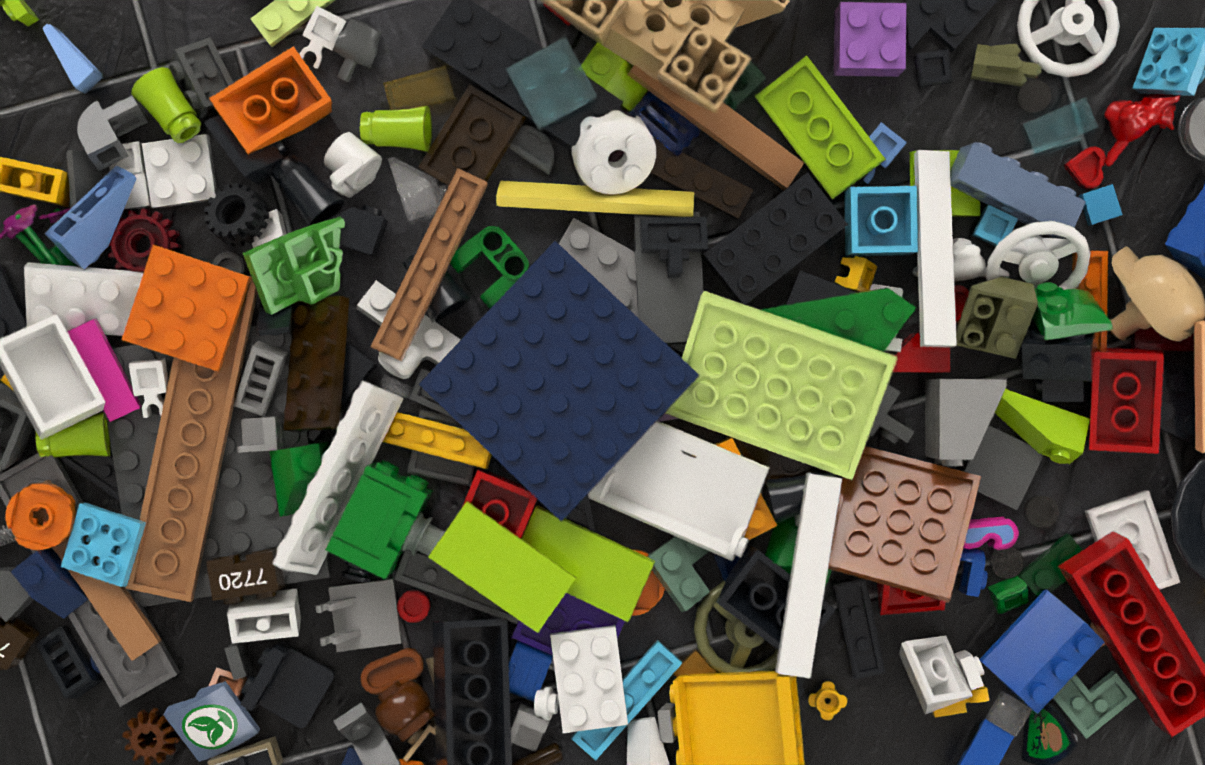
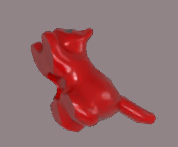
[1104,94,1180,167]

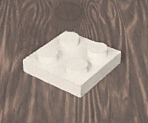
[142,134,217,209]

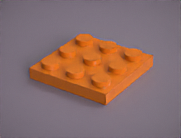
[121,245,251,371]

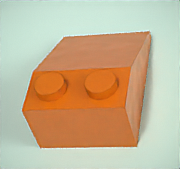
[209,46,332,154]

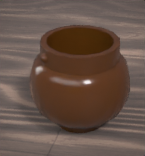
[376,680,435,742]

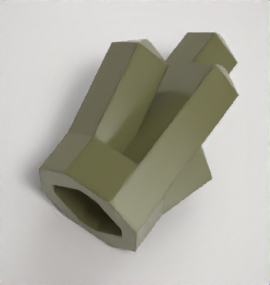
[971,43,1041,87]

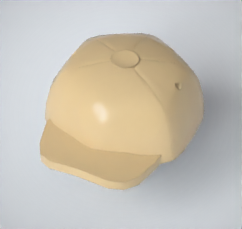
[1110,246,1205,341]

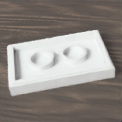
[1085,490,1180,590]

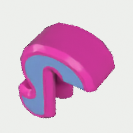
[963,516,1019,550]

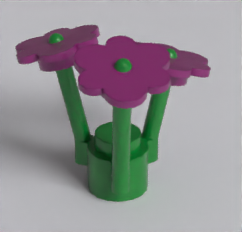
[0,205,77,266]

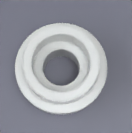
[534,687,559,720]

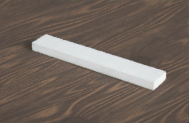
[914,150,956,347]
[775,473,842,678]

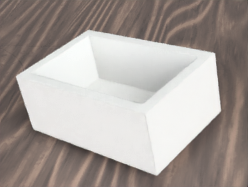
[0,314,105,440]

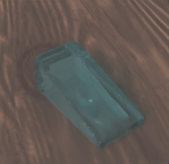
[1023,97,1098,154]

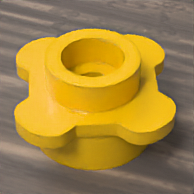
[808,681,847,720]

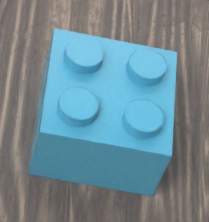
[844,186,918,256]

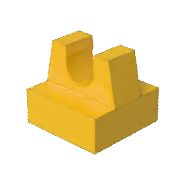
[835,256,878,293]

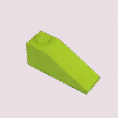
[994,389,1090,464]

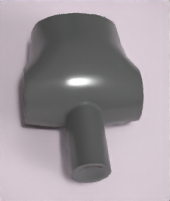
[333,17,382,82]

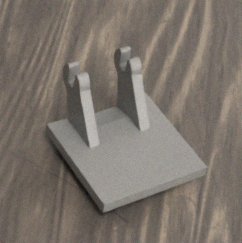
[315,578,402,652]

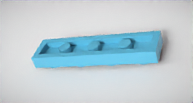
[571,640,682,761]

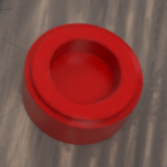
[397,589,431,623]

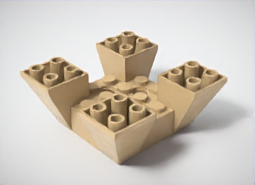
[542,0,790,113]

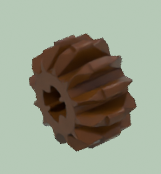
[122,708,181,765]

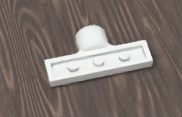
[356,281,460,379]

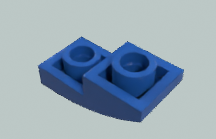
[957,719,1014,765]

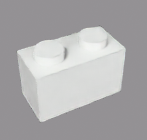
[227,589,301,643]

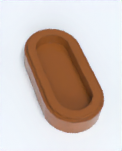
[361,648,424,695]

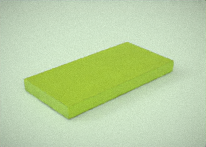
[755,56,886,200]
[428,501,576,633]
[522,506,656,622]

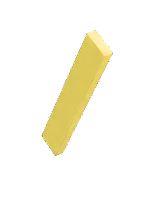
[496,181,694,217]

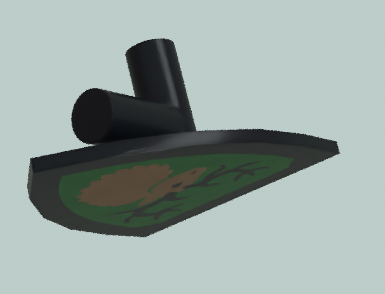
[1022,703,1078,765]

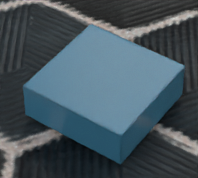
[1079,184,1123,226]

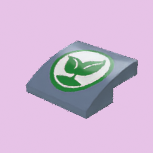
[163,681,260,762]

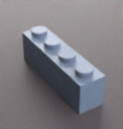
[950,142,1086,239]

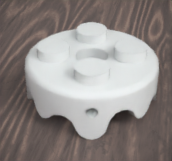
[571,110,656,195]

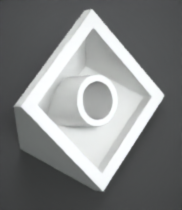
[899,636,973,714]

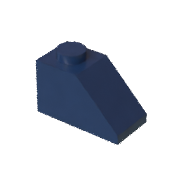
[11,547,89,619]

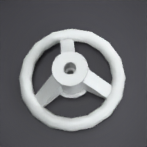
[1017,0,1120,77]
[986,221,1091,290]

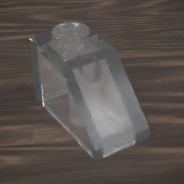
[388,157,447,225]

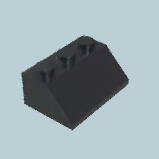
[716,546,836,650]

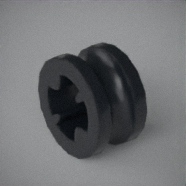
[342,560,371,583]

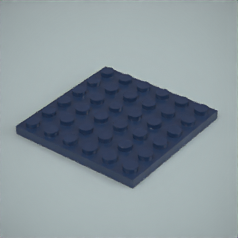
[419,241,700,522]

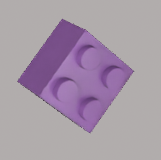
[834,2,906,77]

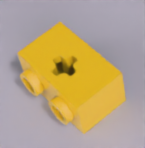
[0,157,70,207]

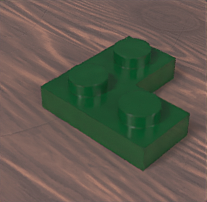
[1017,534,1082,598]

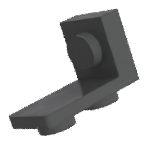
[334,702,401,765]

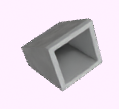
[925,379,1007,466]

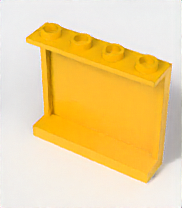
[669,671,805,765]

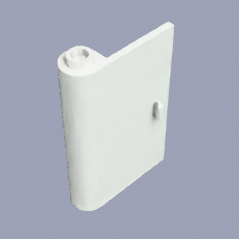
[588,421,769,561]

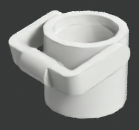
[324,132,382,198]

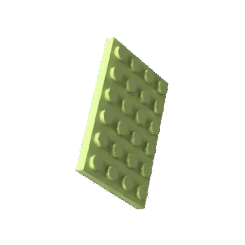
[665,291,897,480]

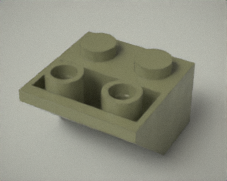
[956,277,1038,359]

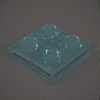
[506,37,597,130]

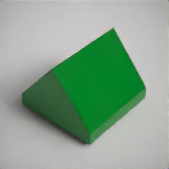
[987,575,1029,614]

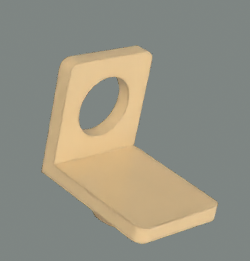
[403,718,435,762]

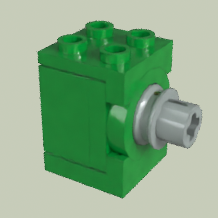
[325,460,446,579]

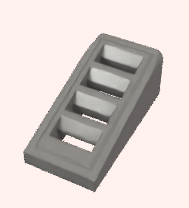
[233,341,288,417]

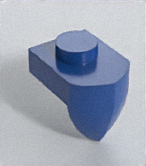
[958,548,987,597]

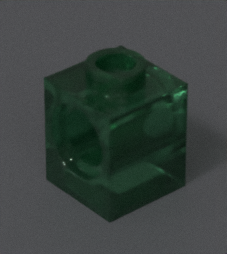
[723,61,766,110]

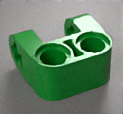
[450,226,530,309]

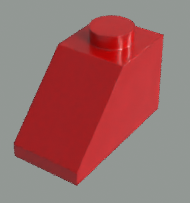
[890,333,950,373]

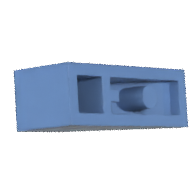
[45,165,137,269]

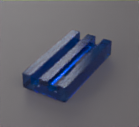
[630,92,700,157]

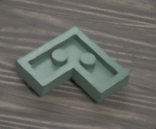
[647,536,710,612]
[1052,671,1137,739]

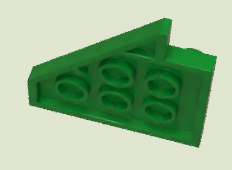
[759,287,916,352]

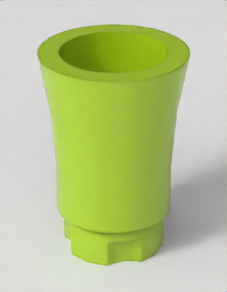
[131,67,201,143]
[360,106,432,152]
[35,411,111,458]

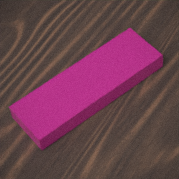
[67,318,142,422]

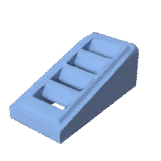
[42,24,103,93]

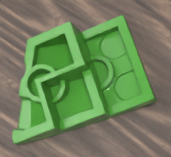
[243,217,345,315]

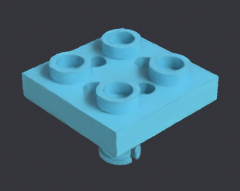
[1133,28,1205,96]
[61,503,146,587]

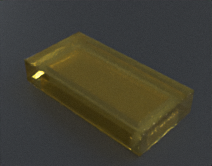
[383,66,455,110]

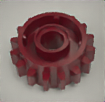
[108,208,182,272]

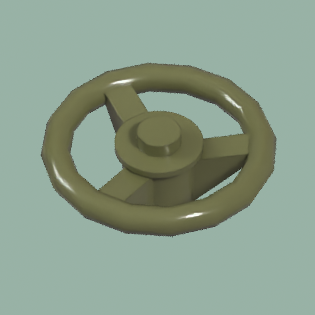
[694,581,779,673]

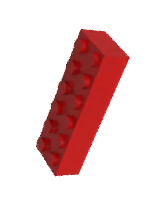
[1058,531,1205,737]

